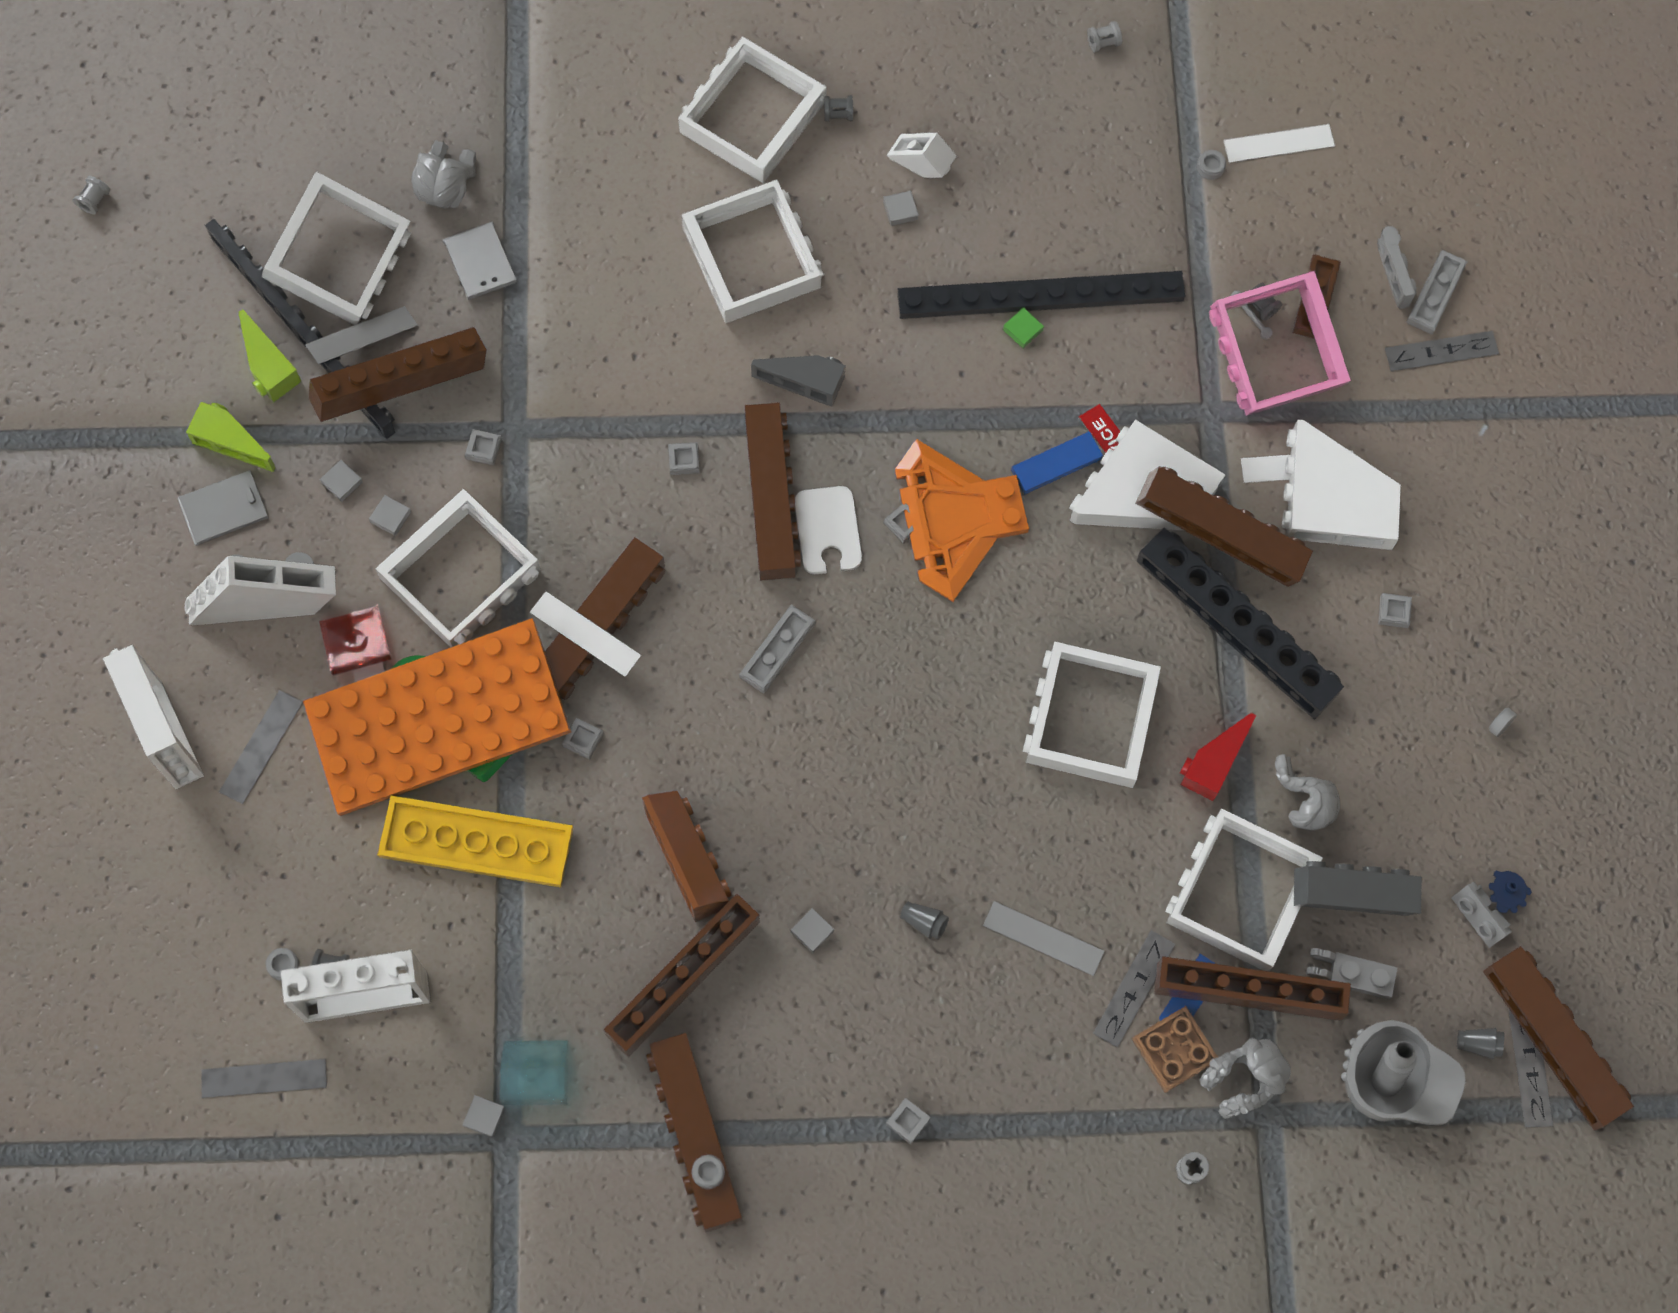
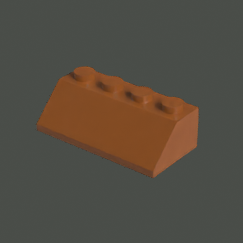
[642,791,732,922]

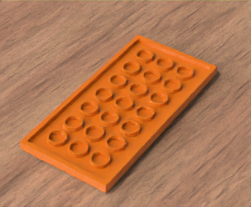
[303,618,571,816]

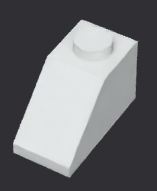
[887,133,956,178]

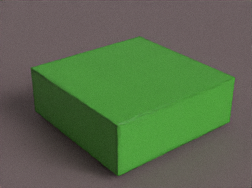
[1003,307,1044,348]

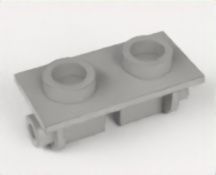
[1451,882,1512,948]

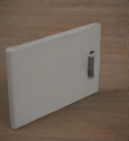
[443,222,517,300]
[177,470,269,546]

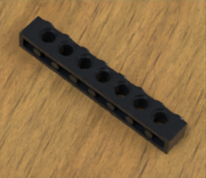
[1137,527,1344,720]

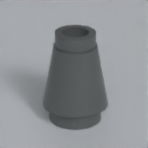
[900,901,949,939]
[1457,1028,1504,1059]

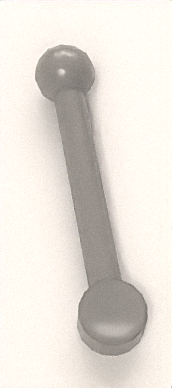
[1231,290,1273,340]

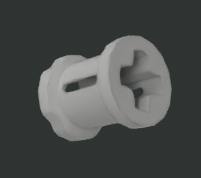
[1087,21,1122,53]
[73,176,110,215]
[1176,1152,1209,1185]

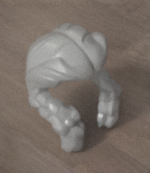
[411,140,476,208]
[1274,754,1340,830]
[1199,1038,1291,1119]

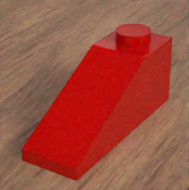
[1180,713,1256,801]

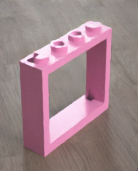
[1209,271,1351,416]

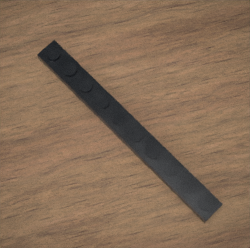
[205,219,396,440]
[897,271,1186,319]

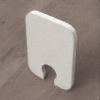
[795,486,862,574]

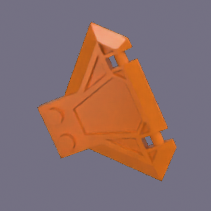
[895,439,1029,602]

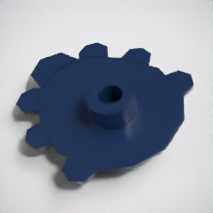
[1488,871,1532,913]

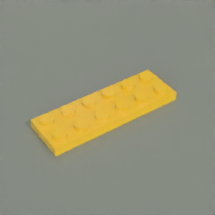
[377,796,574,888]

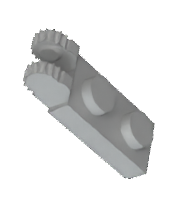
[1377,226,1417,309]
[1306,948,1398,999]

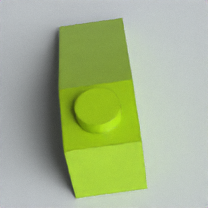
[238,309,302,402]
[186,402,276,472]

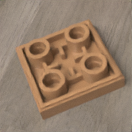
[1132,1006,1218,1093]

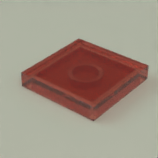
[319,606,392,676]

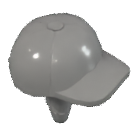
[1341,1020,1466,1125]

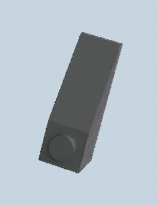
[751,355,846,407]

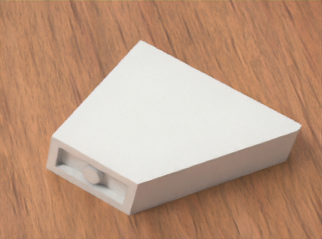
[1282,419,1401,550]
[1069,420,1225,531]
[185,556,336,625]

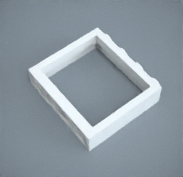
[678,37,826,183]
[262,172,411,325]
[682,180,824,324]
[375,489,540,647]
[1023,642,1161,788]
[103,645,204,789]
[1165,808,1323,971]
[281,950,431,1023]

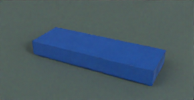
[1011,431,1103,495]

